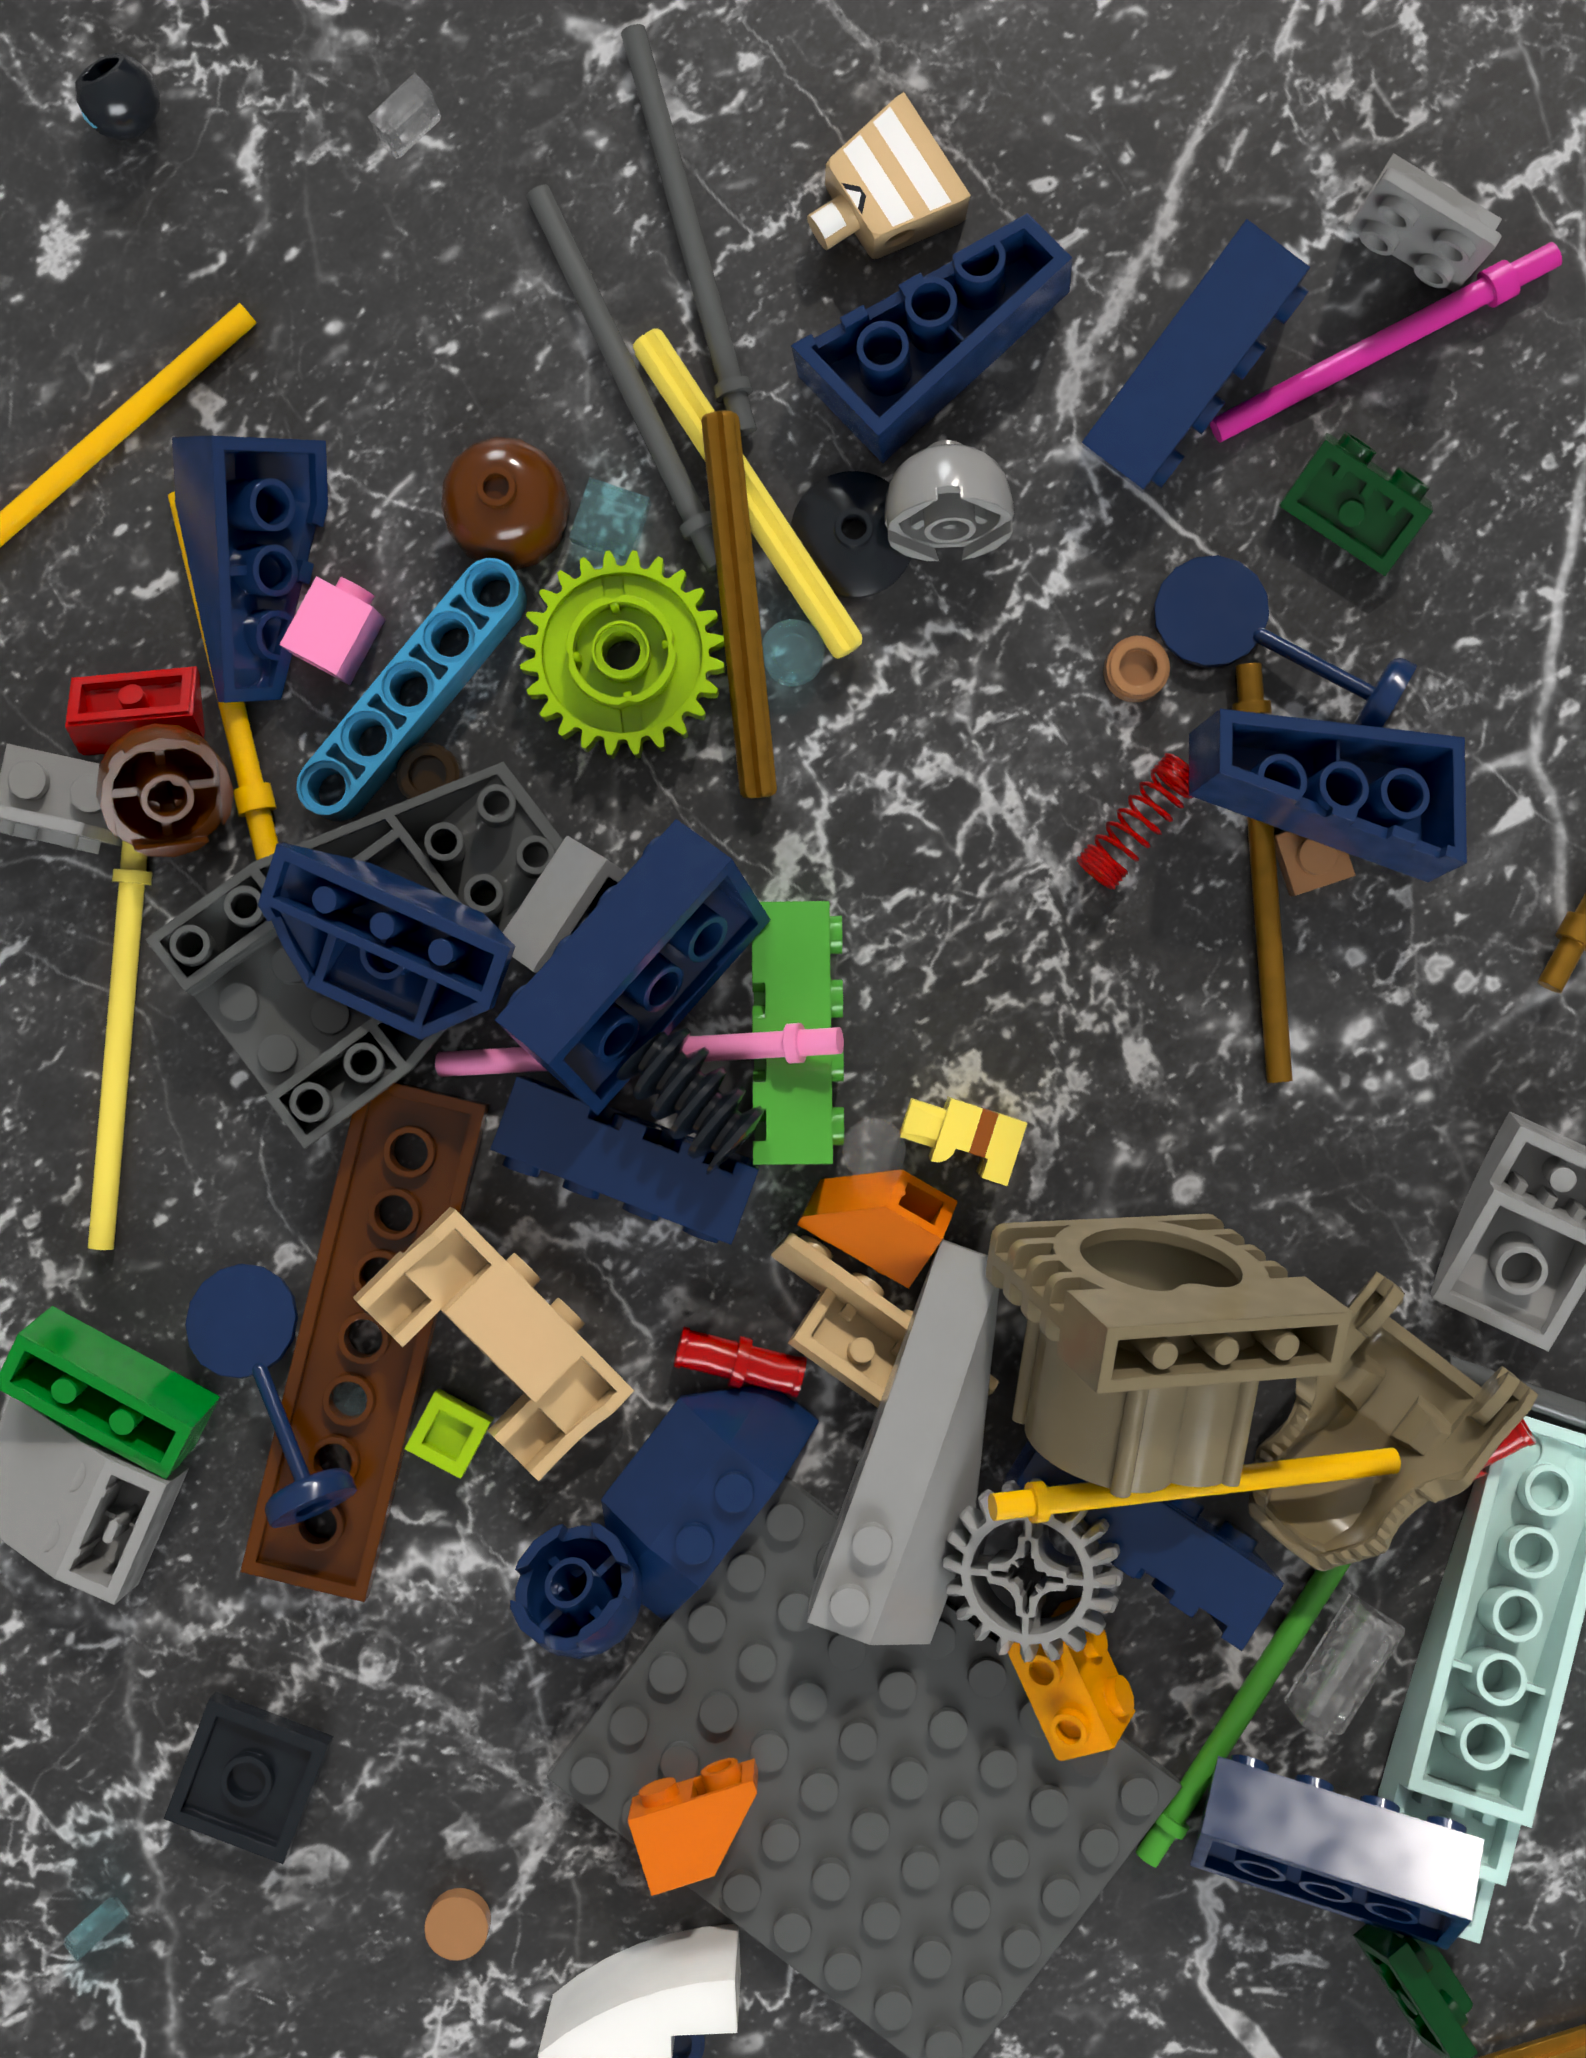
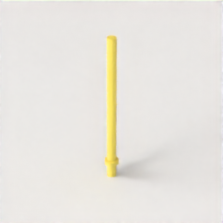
[88,840,153,1250]

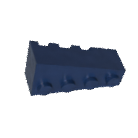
[1082,219,1310,493]
[1002,1440,1284,1651]

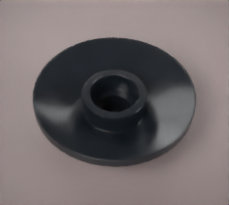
[791,471,912,598]

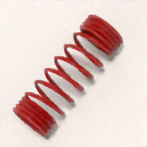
[1077,753,1194,890]

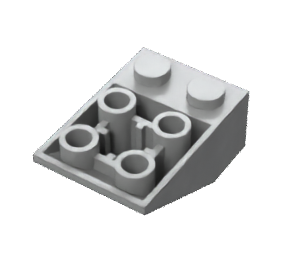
[0,1397,189,1605]

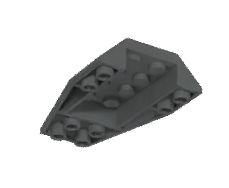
[145,762,563,1149]

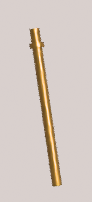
[1232,663,1293,1083]

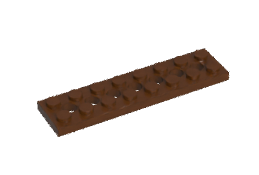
[240,1082,490,1602]

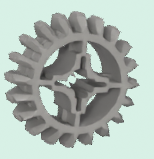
[943,1478,1123,1663]

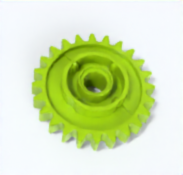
[520,550,725,759]

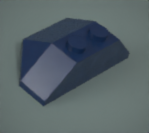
[258,843,516,1040]
[601,1385,819,1621]

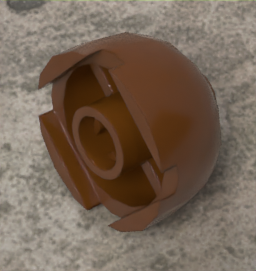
[441,437,571,571]
[96,723,234,857]

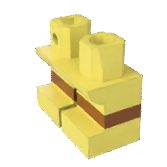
[899,1096,1027,1186]

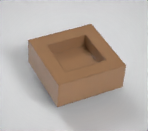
[1274,831,1356,896]

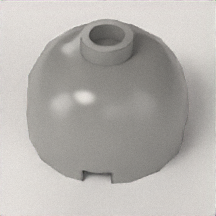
[884,440,1014,561]

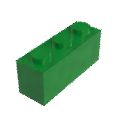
[0,1306,220,1480]

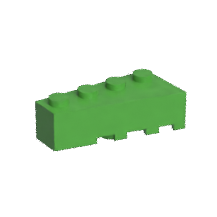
[752,901,844,1165]

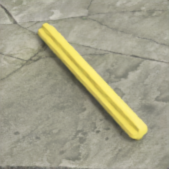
[633,328,862,659]

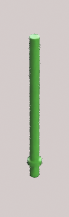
[1135,1564,1351,1868]

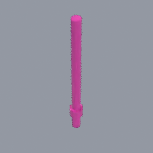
[1210,242,1562,443]

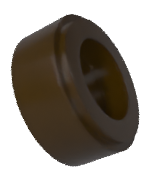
[396,743,463,799]

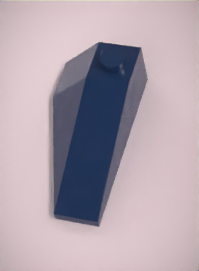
[172,436,328,703]

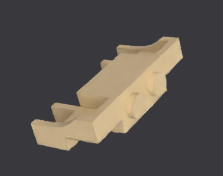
[353,1207,634,1481]

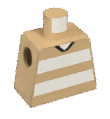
[807,92,971,259]

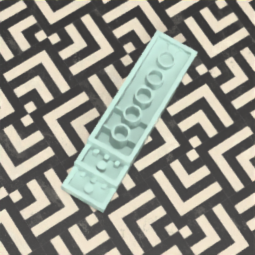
[1377,1416,1586,1944]

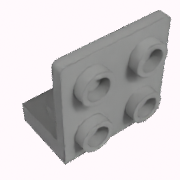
[1348,153,1502,292]
[0,744,122,854]

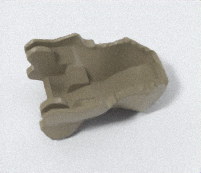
[1248,1271,1538,1571]

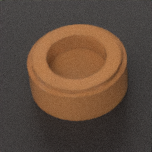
[1103,636,1170,703]
[425,1888,491,1961]

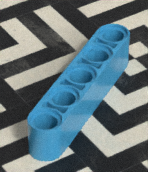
[296,558,527,822]

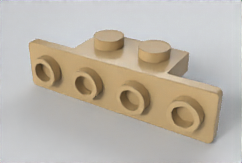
[771,1233,999,1408]

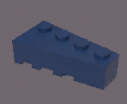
[791,213,1072,464]
[1189,709,1467,882]
[490,1075,760,1245]

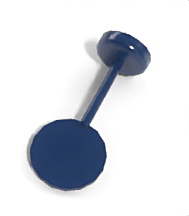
[1154,555,1417,728]
[185,1264,358,1528]

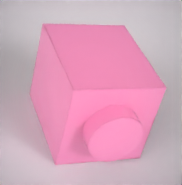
[279,576,386,685]

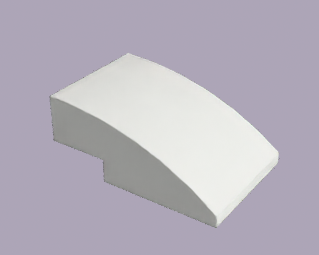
[538,1924,741,2058]

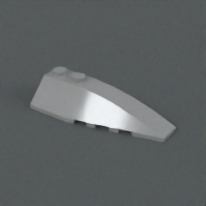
[807,1239,999,1645]

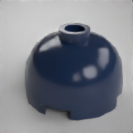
[510,1522,643,1659]

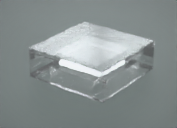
[368,73,441,160]

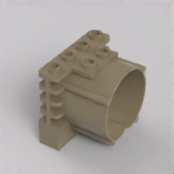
[986,1214,1353,1498]

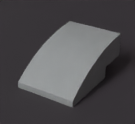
[1430,1111,1586,1352]

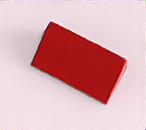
[65,666,205,755]

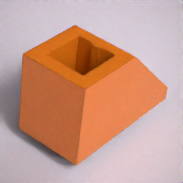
[797,1169,958,1289]
[627,1758,758,1896]

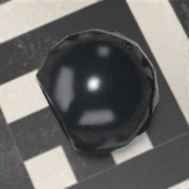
[75,53,160,141]

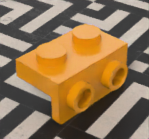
[1008,1597,1135,1761]

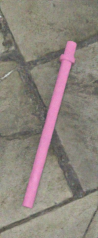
[435,1023,844,1077]

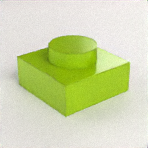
[404,1388,494,1479]

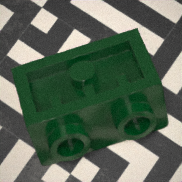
[1279,432,1433,576]
[1353,1924,1478,2058]

